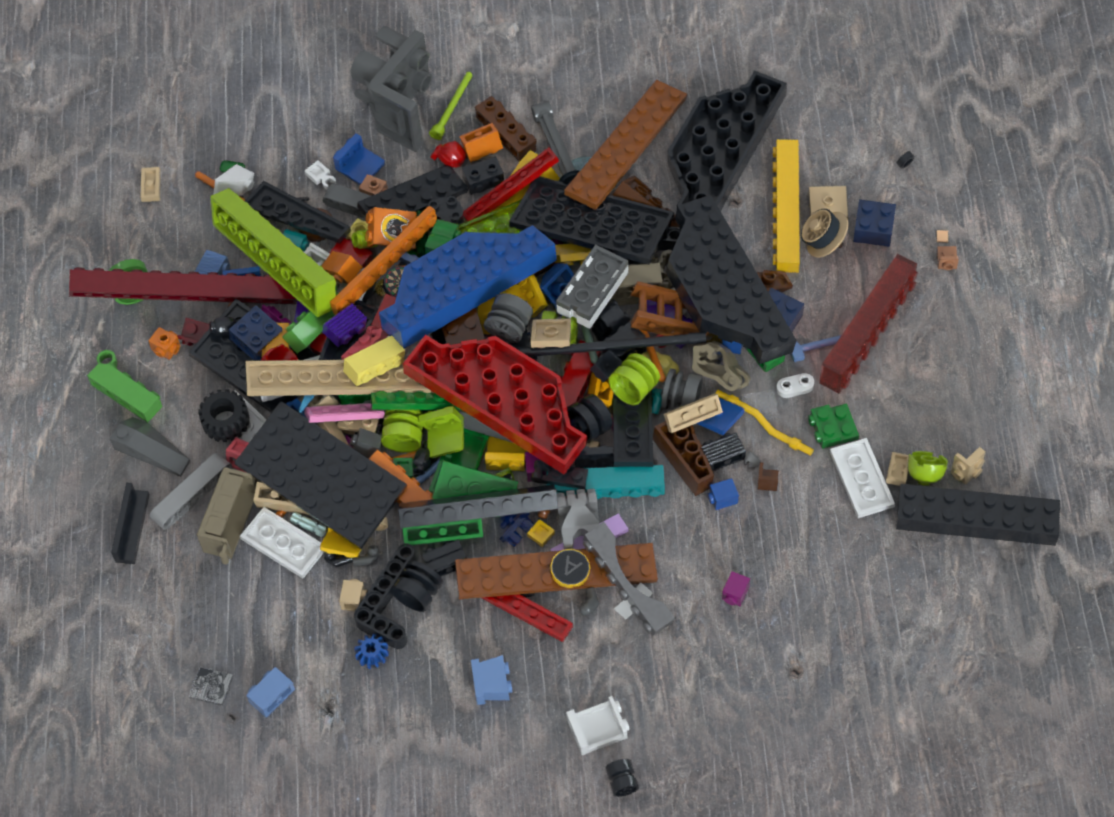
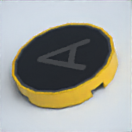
[550,549,590,588]

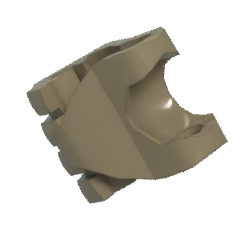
[692,341,751,391]

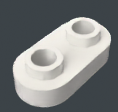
[776,373,814,398]

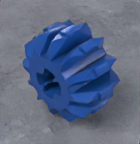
[354,633,389,669]

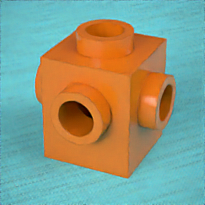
[148,327,180,360]

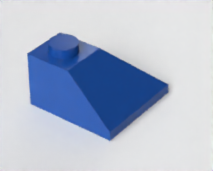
[540,263,575,316]

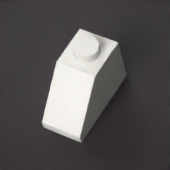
[214,164,254,195]

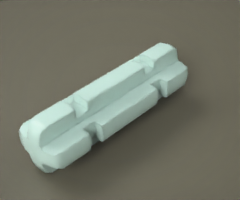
[290,512,327,537]

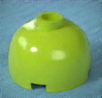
[908,451,948,486]

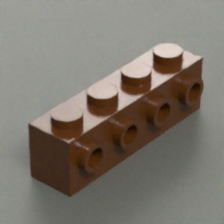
[475,96,537,162]

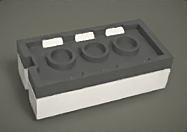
[556,245,628,329]

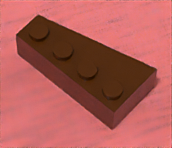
[653,421,714,496]

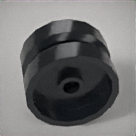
[567,394,612,443]

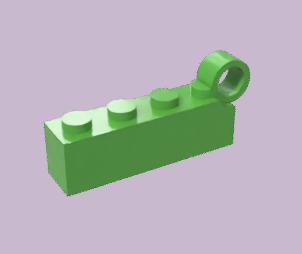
[282,285,339,354]
[87,350,162,423]

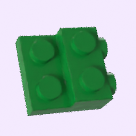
[808,403,859,449]

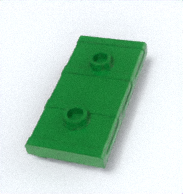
[429,428,490,494]

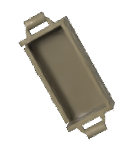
[197,467,260,564]

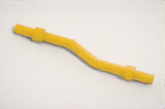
[715,389,814,456]

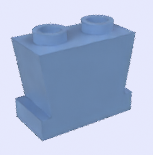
[471,655,513,705]

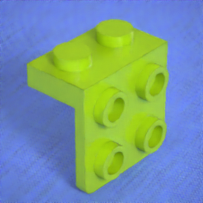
[419,406,464,458]

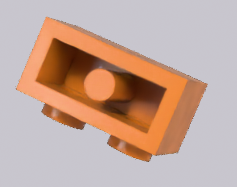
[459,123,503,162]
[321,251,362,284]

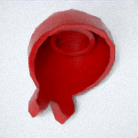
[430,141,466,168]

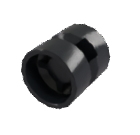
[605,759,639,797]

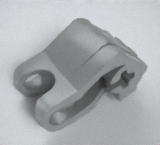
[557,489,600,549]

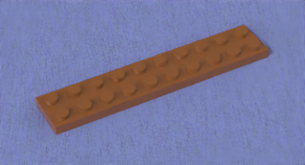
[564,79,687,210]
[455,543,658,600]

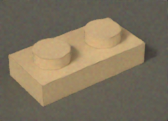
[141,167,161,202]

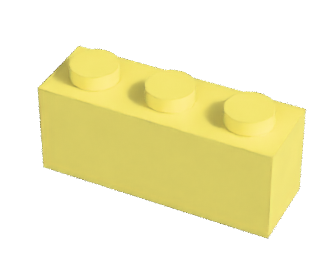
[343,335,405,386]

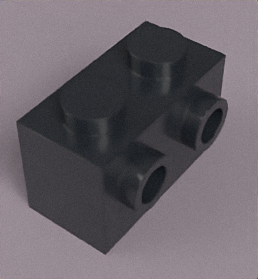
[462,157,504,195]

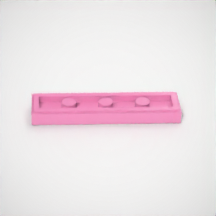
[304,403,385,423]

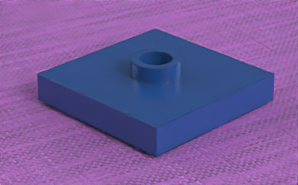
[696,398,744,435]

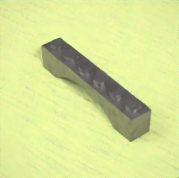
[583,522,675,636]

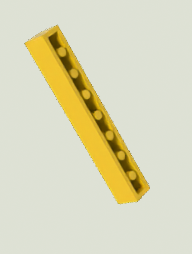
[772,140,800,273]

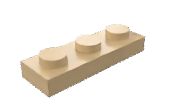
[664,394,723,433]

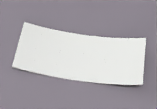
[614,583,653,619]

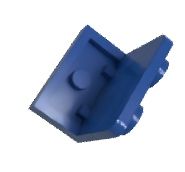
[333,133,385,185]

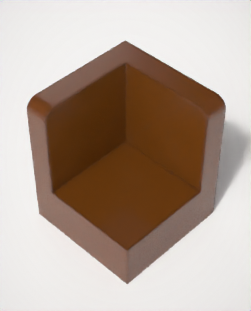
[758,462,779,491]

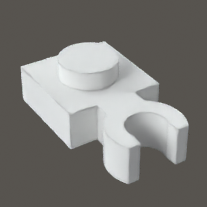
[305,160,336,190]

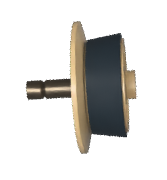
[801,208,848,258]

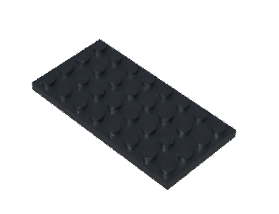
[509,176,674,265]
[234,401,407,549]

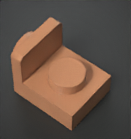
[937,246,959,270]

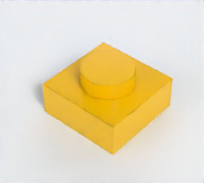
[527,519,555,547]

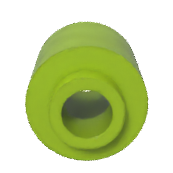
[352,229,378,249]

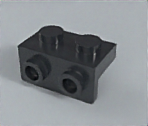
[575,445,614,468]

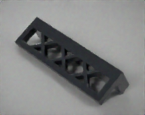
[111,482,150,564]

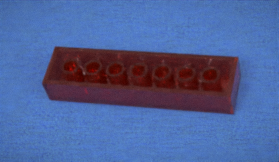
[819,254,918,394]

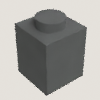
[350,428,382,459]

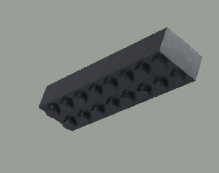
[896,484,1060,546]

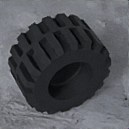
[198,389,250,442]

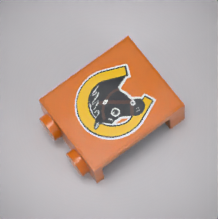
[365,207,416,252]

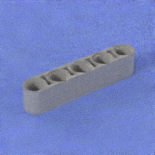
[150,453,232,530]

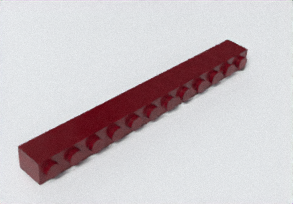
[69,267,297,305]

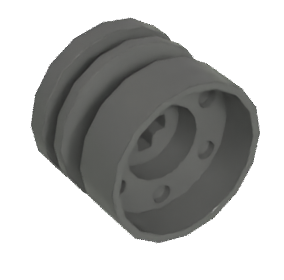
[484,293,533,343]
[661,368,703,410]

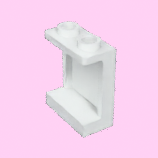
[566,696,630,756]

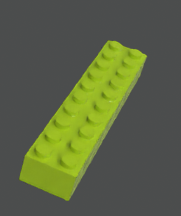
[210,188,336,317]

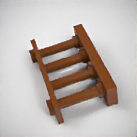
[631,281,709,337]

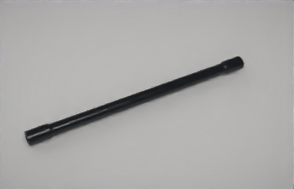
[515,332,706,358]

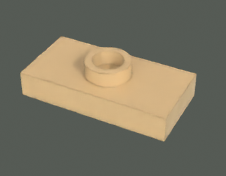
[886,452,909,486]

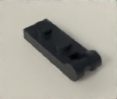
[531,460,588,490]

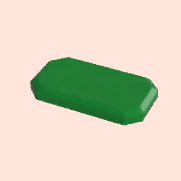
[219,160,245,173]

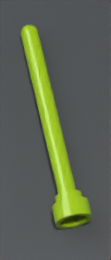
[429,72,472,140]

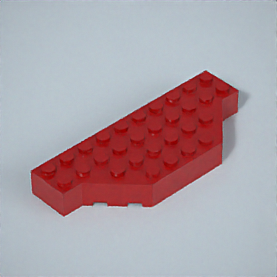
[403,335,587,474]

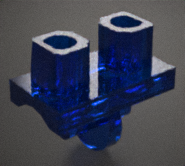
[499,512,535,547]

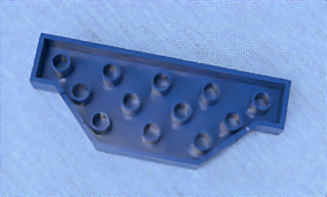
[379,225,557,349]

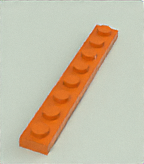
[330,206,437,315]

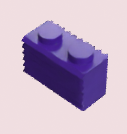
[322,303,367,347]

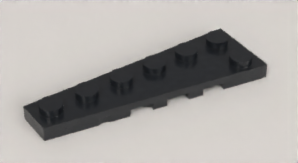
[245,181,351,243]

